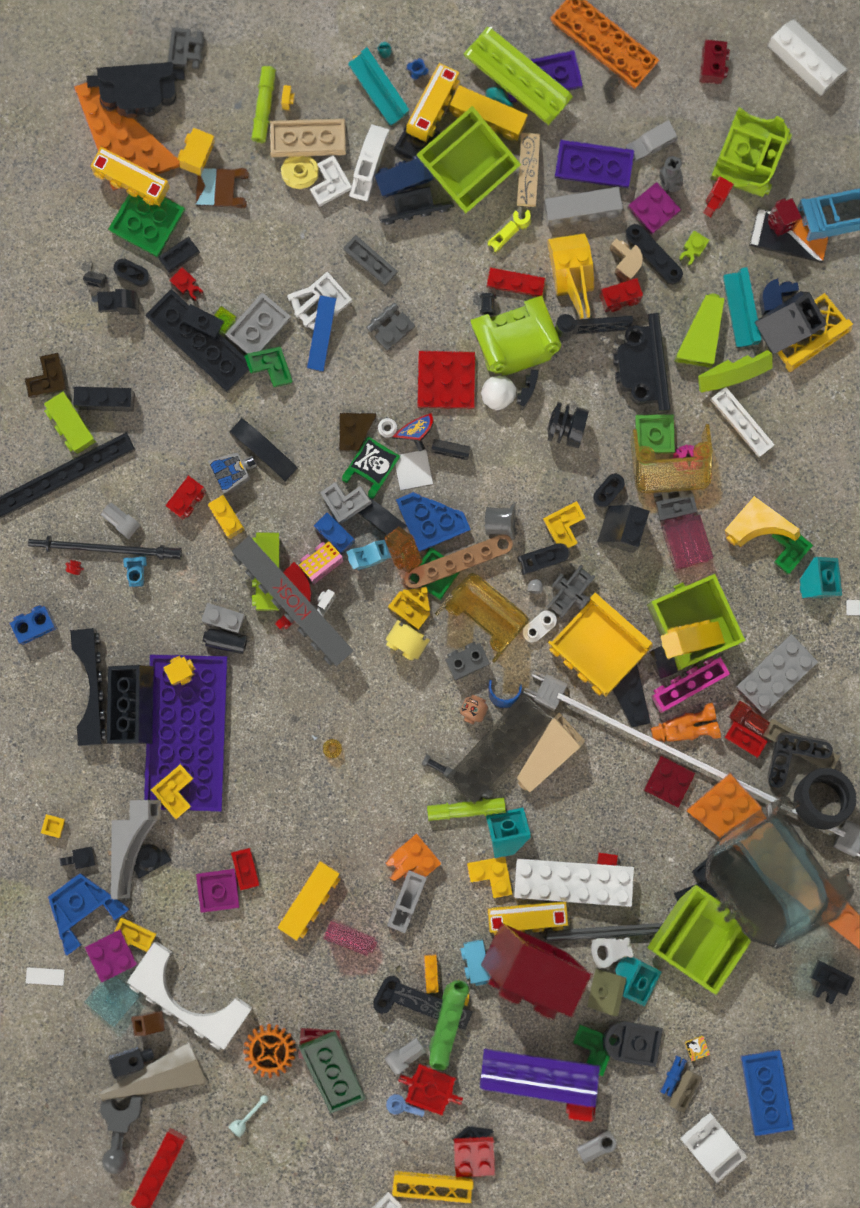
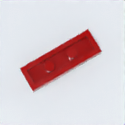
[486,267,545,297]

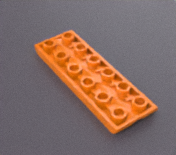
[550,0,659,88]

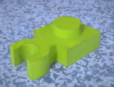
[679,230,710,266]

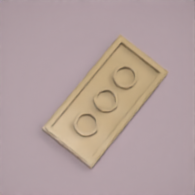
[270,119,346,157]

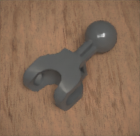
[100,1095,143,1174]

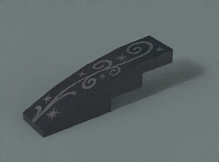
[390,982,473,1030]

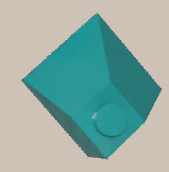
[800,557,842,599]
[486,807,531,858]
[615,956,662,1007]

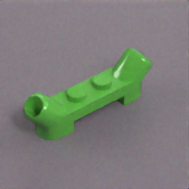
[429,980,470,1070]

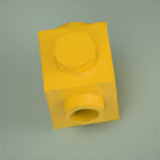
[163,656,195,686]

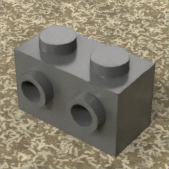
[445,642,490,681]

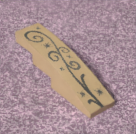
[517,133,540,207]

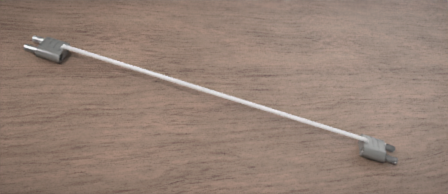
[523,670,860,857]

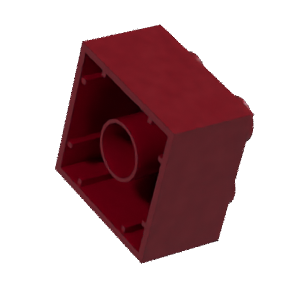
[481,922,592,1020]

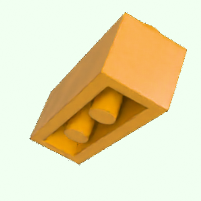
[424,954,439,993]

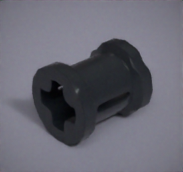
[479,293,497,316]

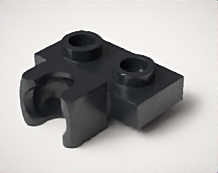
[810,960,855,1004]

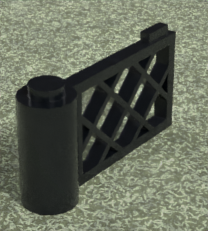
[555,314,633,342]

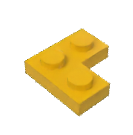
[543,501,586,548]
[151,764,193,819]
[467,857,512,898]
[114,917,157,952]

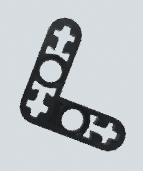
[767,732,833,788]

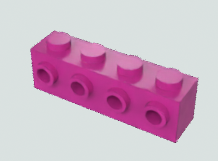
[651,657,730,713]

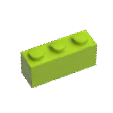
[44,392,96,454]

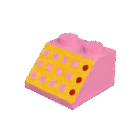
[299,541,344,585]

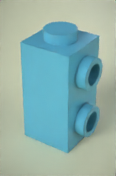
[460,939,490,986]

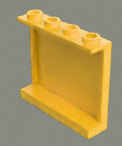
[548,593,653,697]

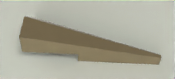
[99,1043,206,1101]

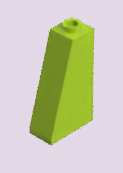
[674,294,725,368]

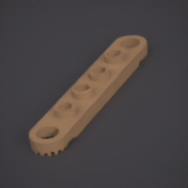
[404,535,513,589]

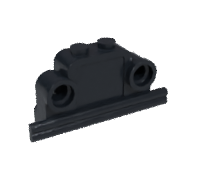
[86,62,185,118]
[613,313,671,411]

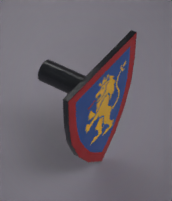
[392,413,434,451]

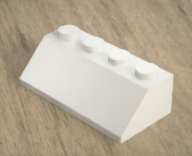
[768,19,847,96]

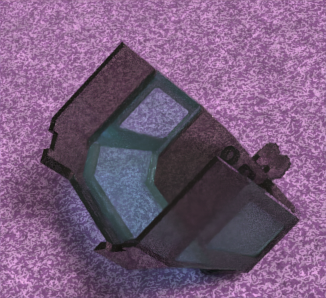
[705,795,854,949]

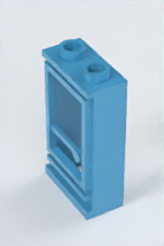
[797,188,860,241]

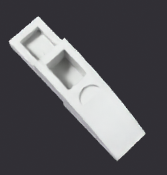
[349,124,390,202]

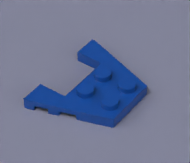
[48,873,130,956]

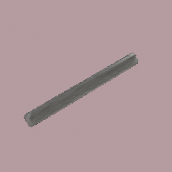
[546,923,661,942]

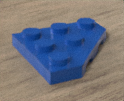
[396,492,471,553]

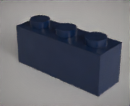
[375,156,436,199]

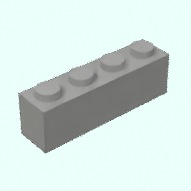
[543,187,623,227]

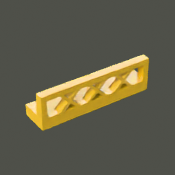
[392,1171,473,1203]

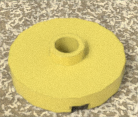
[281,156,319,189]

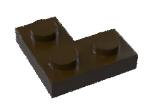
[25,353,67,398]

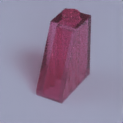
[323,918,377,956]

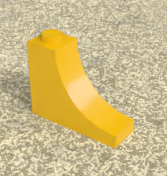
[725,496,800,547]

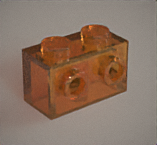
[385,526,422,574]

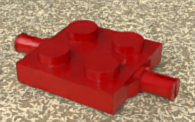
[398,1063,463,1116]

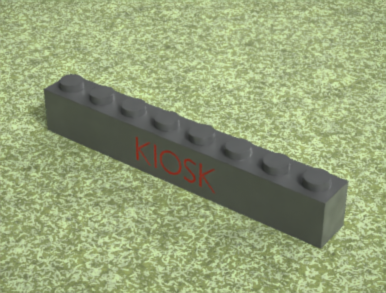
[232,536,354,667]

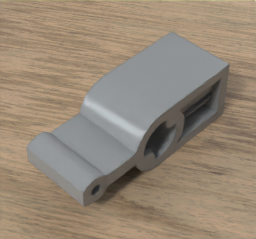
[626,120,678,163]

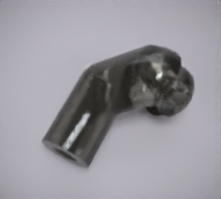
[603,75,621,104]

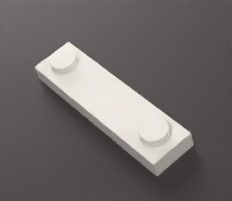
[711,387,774,458]

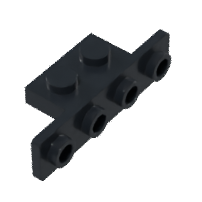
[379,186,454,225]

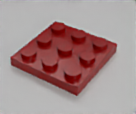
[417,351,475,409]

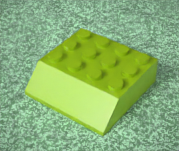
[416,106,521,214]
[647,885,759,995]

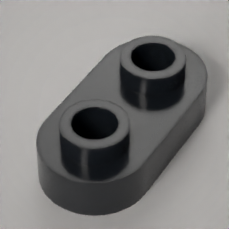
[113,258,150,287]
[593,473,625,508]
[373,975,401,1014]

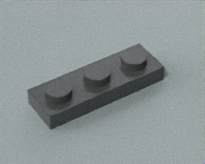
[343,235,398,287]

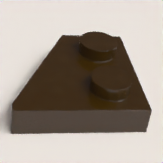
[339,413,376,452]

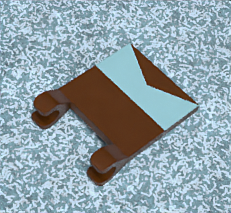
[195,168,249,208]

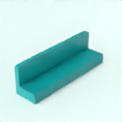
[348,47,410,126]
[723,267,762,348]

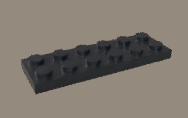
[145,289,249,393]

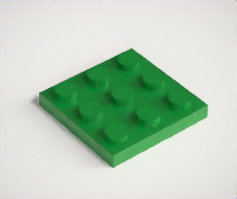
[108,194,186,258]

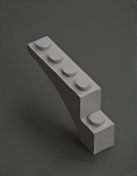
[111,800,161,899]

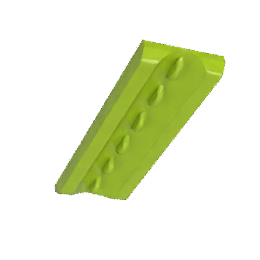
[463,27,573,125]

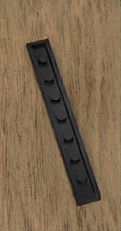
[0,432,136,519]

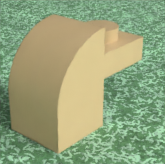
[610,238,642,281]

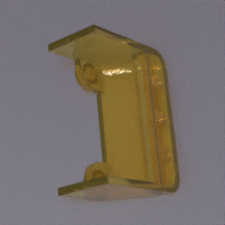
[630,424,713,493]
[435,573,529,663]

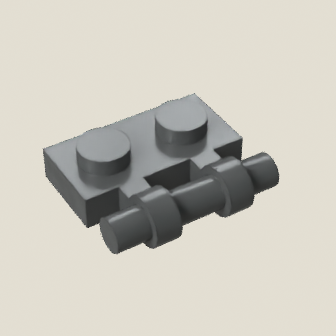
[168,27,205,69]
[366,302,415,352]
[652,482,698,521]

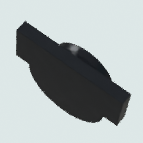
[134,844,172,879]

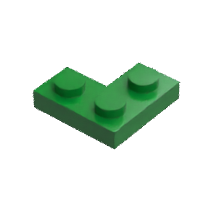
[245,347,293,388]
[771,534,813,575]
[573,1024,617,1076]

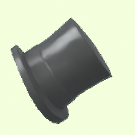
[485,503,516,540]

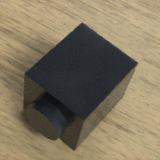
[649,646,678,679]

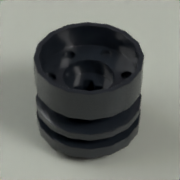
[547,402,589,449]

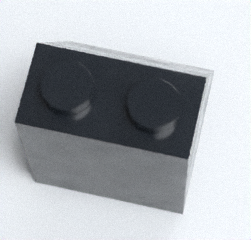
[597,505,650,553]

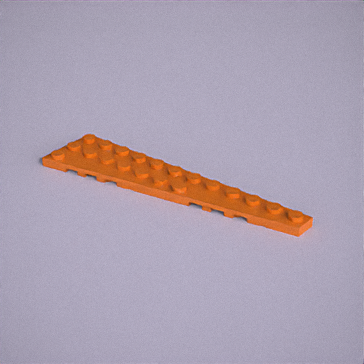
[686,773,860,949]

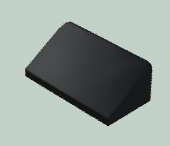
[431,439,471,460]

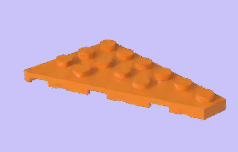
[74,82,180,191]

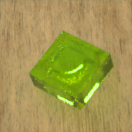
[213,306,237,333]

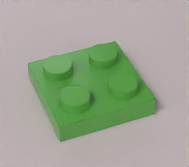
[635,414,675,454]

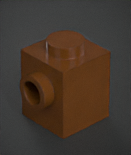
[131,1011,165,1036]

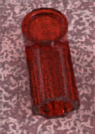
[728,701,770,736]

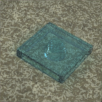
[84,976,140,1027]

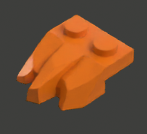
[385,833,442,881]

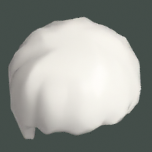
[481,375,517,410]

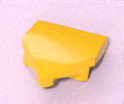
[388,587,430,630]

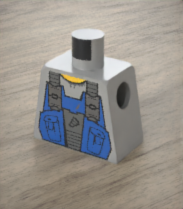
[208,453,257,497]

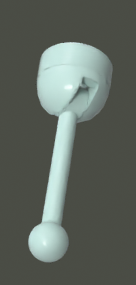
[228,1095,268,1138]

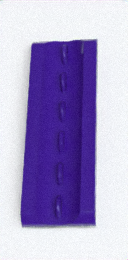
[480,1048,600,1107]

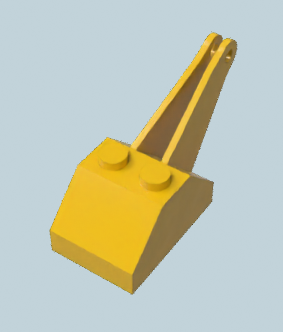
[547,234,594,319]

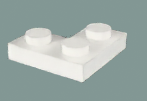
[310,155,352,207]
[317,589,336,617]

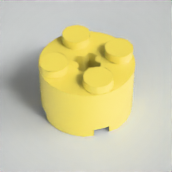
[386,620,430,661]

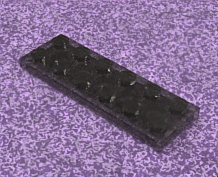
[446,693,552,804]

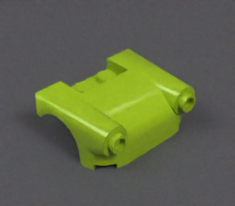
[710,107,792,197]
[471,296,562,376]

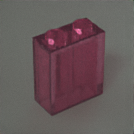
[661,513,713,571]

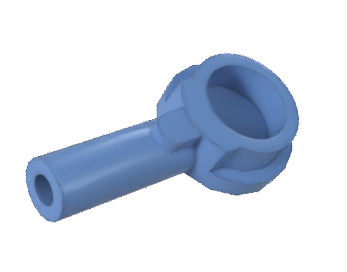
[386,1094,425,1117]

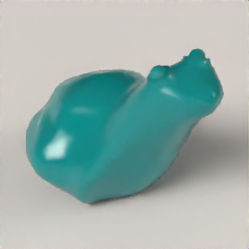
[485,87,513,108]

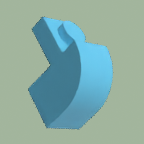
[347,540,391,570]

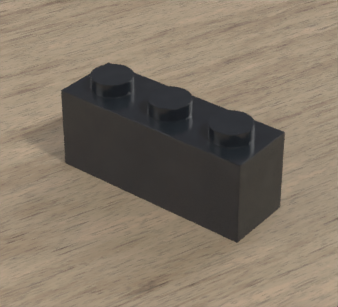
[73,386,135,412]

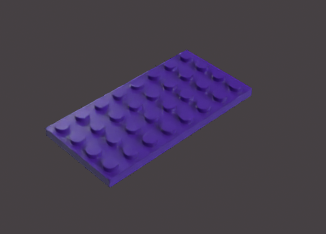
[144,654,228,811]

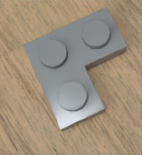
[320,482,372,524]

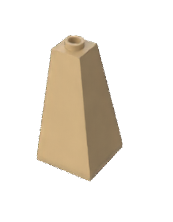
[517,712,585,792]

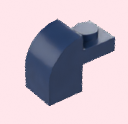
[759,278,799,315]

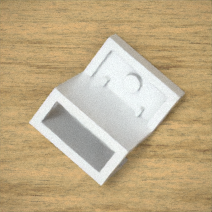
[680,1113,747,1183]

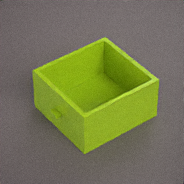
[647,574,746,671]

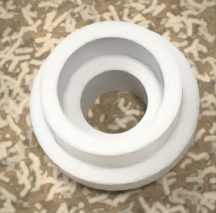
[378,418,397,437]

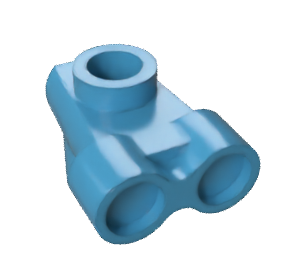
[123,557,147,587]

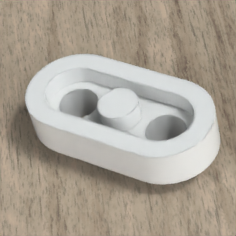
[523,611,557,643]

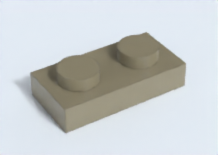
[669,1070,702,1112]

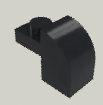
[97,289,139,315]

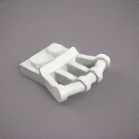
[287,272,352,330]

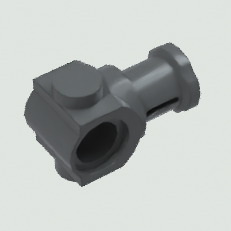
[659,156,683,192]

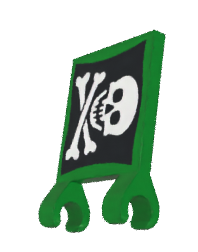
[342,436,400,499]

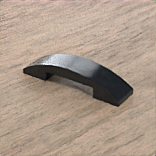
[229,418,298,482]

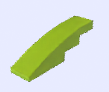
[698,350,773,393]

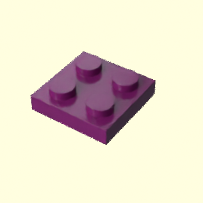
[628,182,681,235]
[196,868,240,913]
[84,929,138,983]

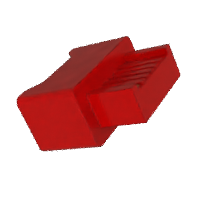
[703,176,734,217]

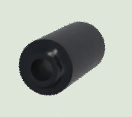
[202,628,247,654]

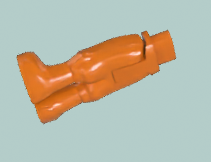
[651,703,721,743]

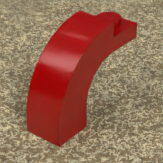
[275,562,312,631]

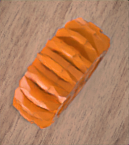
[243,1023,297,1078]

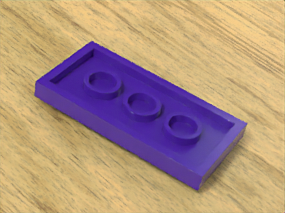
[507,50,583,103]
[555,140,635,189]

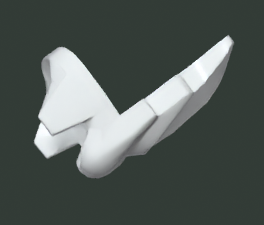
[591,937,633,968]

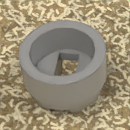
[527,579,543,594]

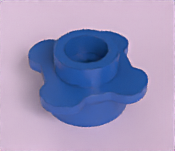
[407,58,428,80]

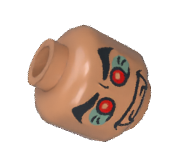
[460,695,488,725]

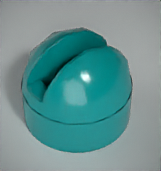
[377,42,392,58]

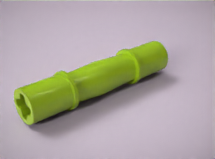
[251,66,276,143]
[427,797,506,821]

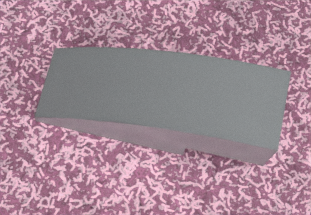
[387,871,427,933]

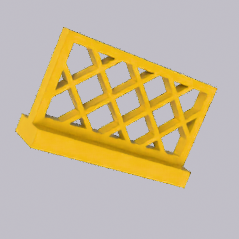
[777,293,853,373]

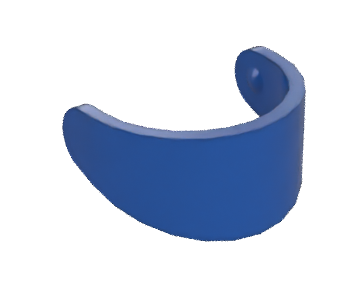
[488,680,522,708]

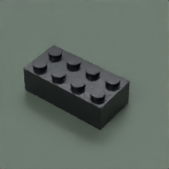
[107,665,154,745]

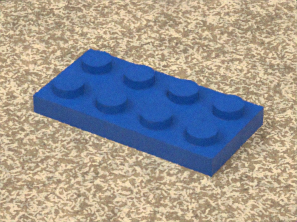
[740,1050,794,1136]

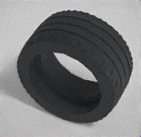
[793,768,857,830]

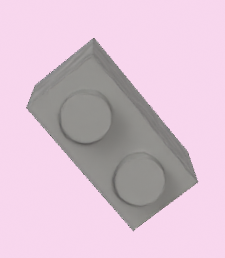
[201,603,246,634]

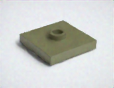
[587,968,626,1017]

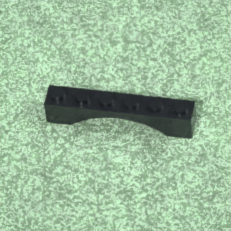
[70,628,107,747]

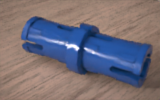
[660,1055,688,1097]

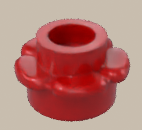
[65,560,84,575]

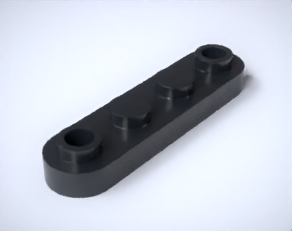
[625,224,683,285]

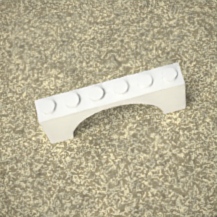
[127,941,252,1049]

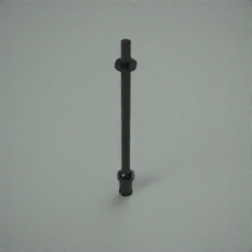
[28,536,182,560]

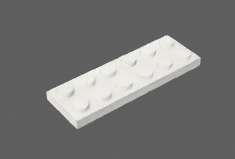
[514,859,634,907]

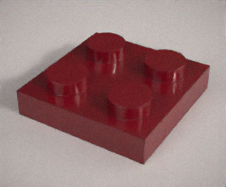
[643,756,696,808]

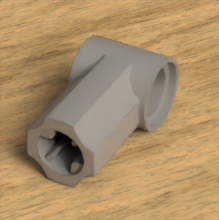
[101,502,141,539]
[384,1037,426,1075]
[577,1131,616,1164]

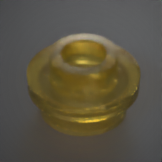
[323,739,342,758]

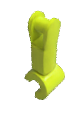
[487,210,531,252]

